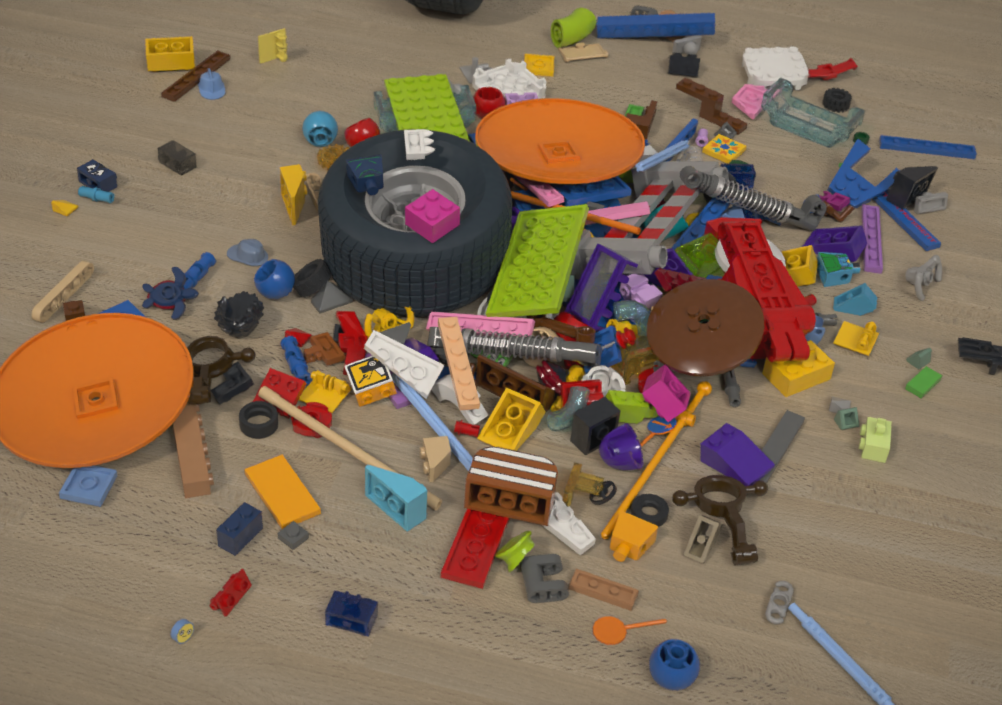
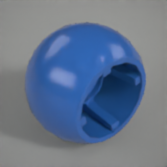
[254,259,295,300]
[649,639,700,691]

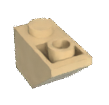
[419,436,451,482]

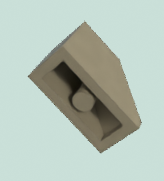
[683,515,723,564]

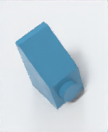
[833,283,877,316]

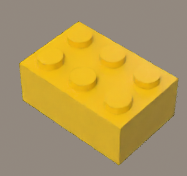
[145,36,195,72]
[762,340,835,397]

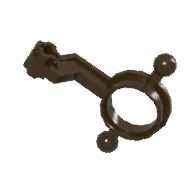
[187,336,256,405]
[672,475,768,566]

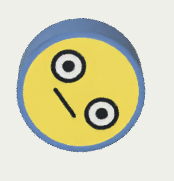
[171,619,194,644]

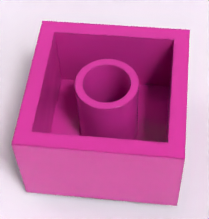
[405,189,460,243]
[642,365,690,422]

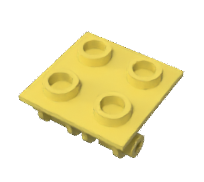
[258,28,288,64]

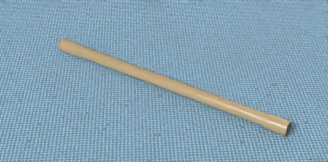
[258,386,442,511]

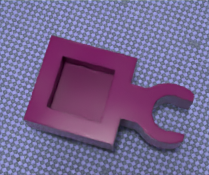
[819,191,850,212]

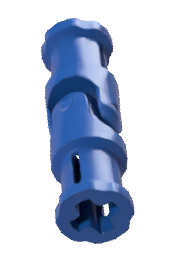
[183,252,216,289]
[280,336,312,386]

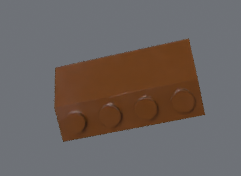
[476,355,555,415]

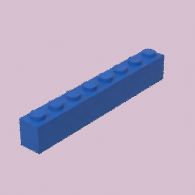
[597,13,715,38]

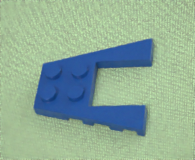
[828,139,900,209]

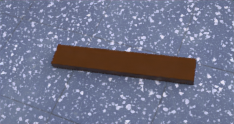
[161,50,230,102]

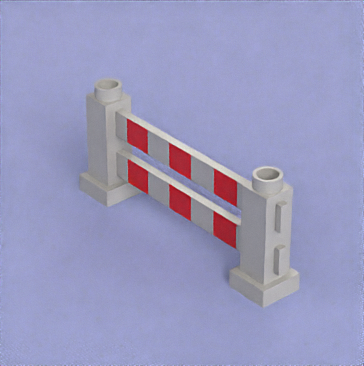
[570,155,729,279]

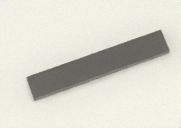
[760,410,805,484]

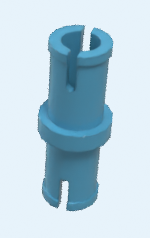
[78,186,115,204]

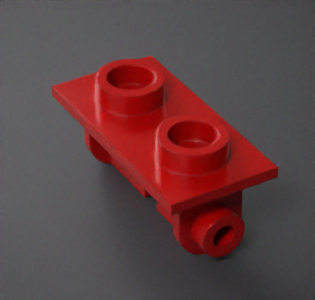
[209,569,252,617]

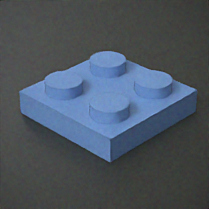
[59,466,118,507]

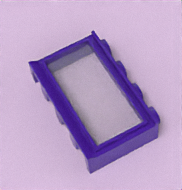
[565,243,638,331]

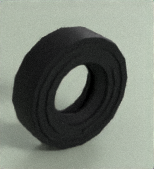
[631,494,669,527]

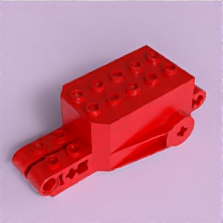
[717,221,816,362]

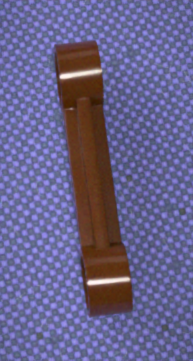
[526,314,596,343]

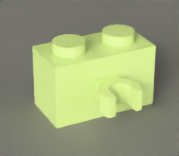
[859,417,892,463]

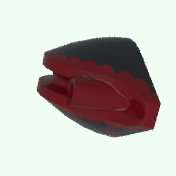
[536,360,566,396]

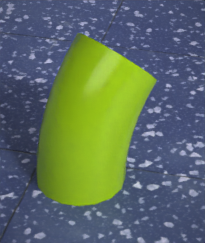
[551,8,597,48]

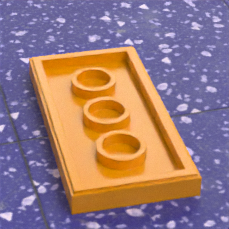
[244,454,321,529]

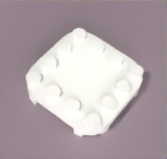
[742,47,809,90]
[472,59,546,99]

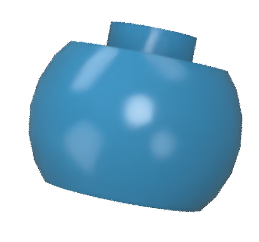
[302,111,338,147]

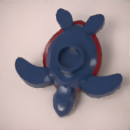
[142,267,199,320]

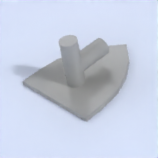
[459,57,493,84]

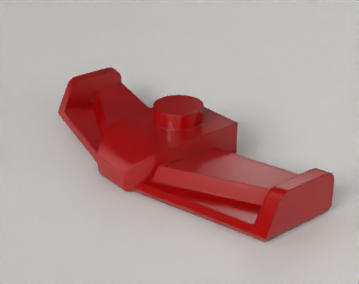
[808,58,858,80]
[335,311,368,375]

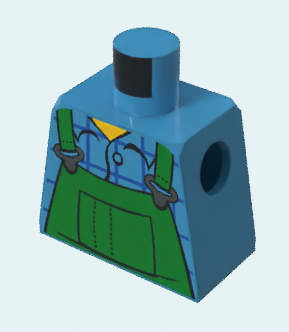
[817,252,860,287]

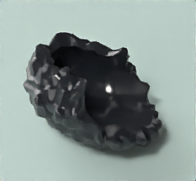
[214,291,264,337]

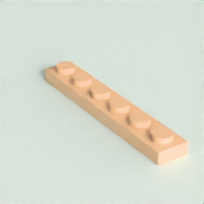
[437,317,480,411]

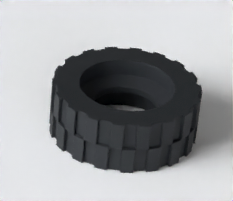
[293,259,332,297]

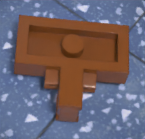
[304,332,345,366]

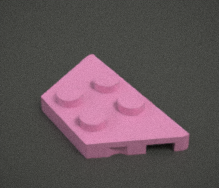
[731,84,779,120]

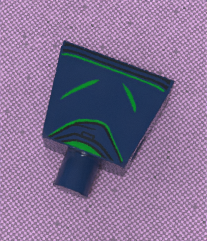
[346,154,384,195]

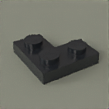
[211,361,254,405]

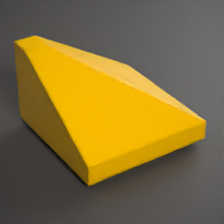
[51,200,78,216]

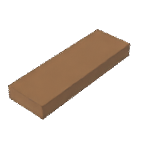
[568,569,639,611]

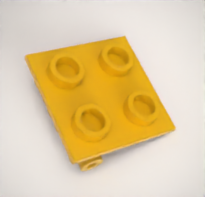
[833,321,879,356]
[299,370,352,413]

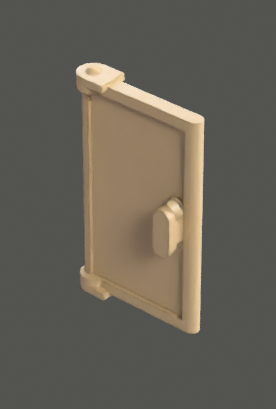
[558,42,608,62]

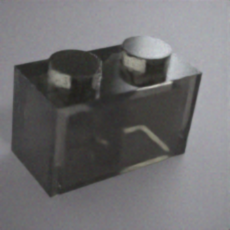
[157,140,197,176]

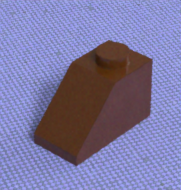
[63,300,85,321]

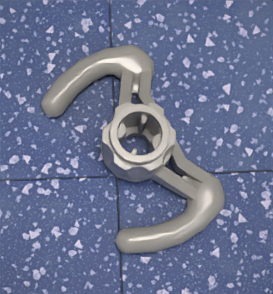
[906,255,942,301]

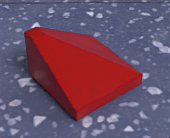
[285,328,312,347]

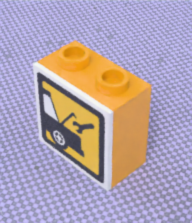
[345,356,397,407]

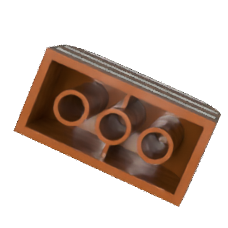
[464,446,558,526]

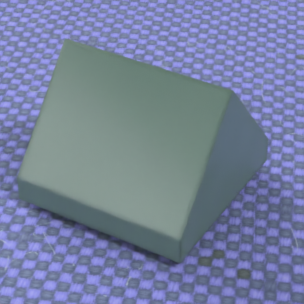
[906,348,932,370]
[834,407,860,430]

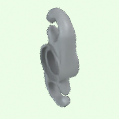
[765,581,794,624]

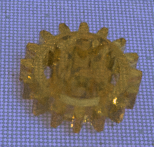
[317,144,349,170]

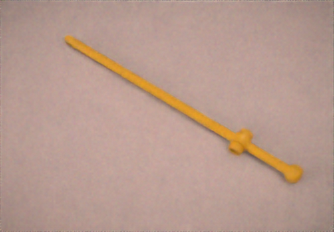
[601,381,712,539]

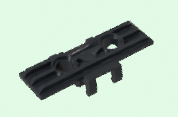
[958,337,1002,375]

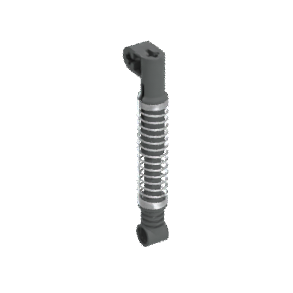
[680,166,827,231]
[427,327,602,367]

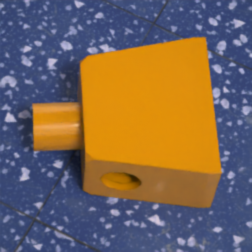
[610,510,658,562]

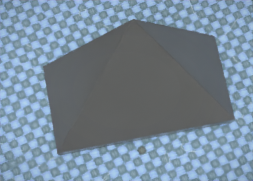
[311,281,353,314]
[379,322,411,345]

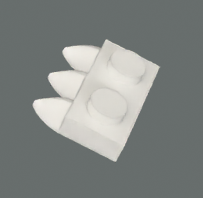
[404,129,435,160]

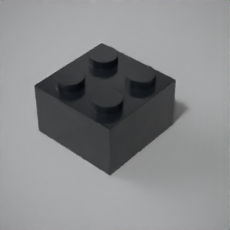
[570,397,621,456]

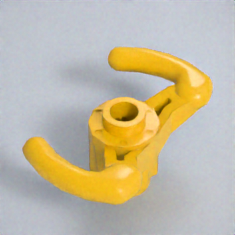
[364,307,415,339]

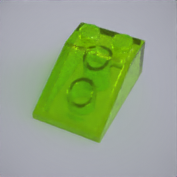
[674,233,721,278]

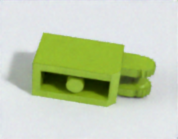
[605,390,658,424]

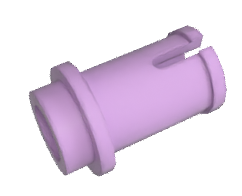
[696,128,708,147]

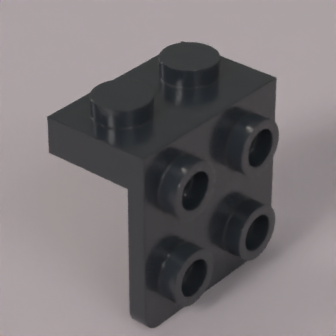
[668,52,700,77]

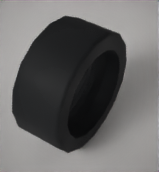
[239,401,278,439]

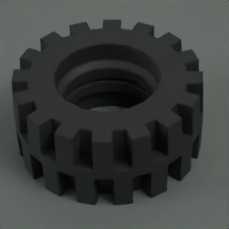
[822,88,852,113]

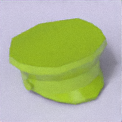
[495,531,535,572]

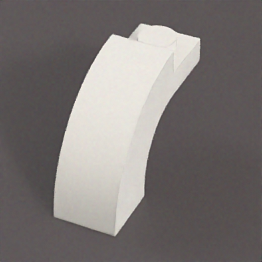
[432,374,489,424]

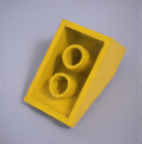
[280,164,307,226]
[781,245,818,286]
[477,388,545,451]

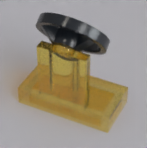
[563,462,617,507]

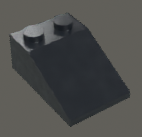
[886,166,938,210]

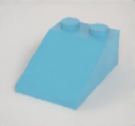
[365,465,427,532]

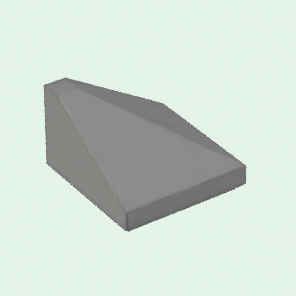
[829,396,851,413]

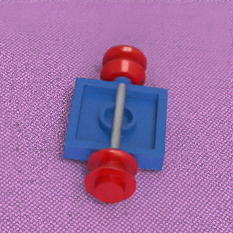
[564,326,636,374]

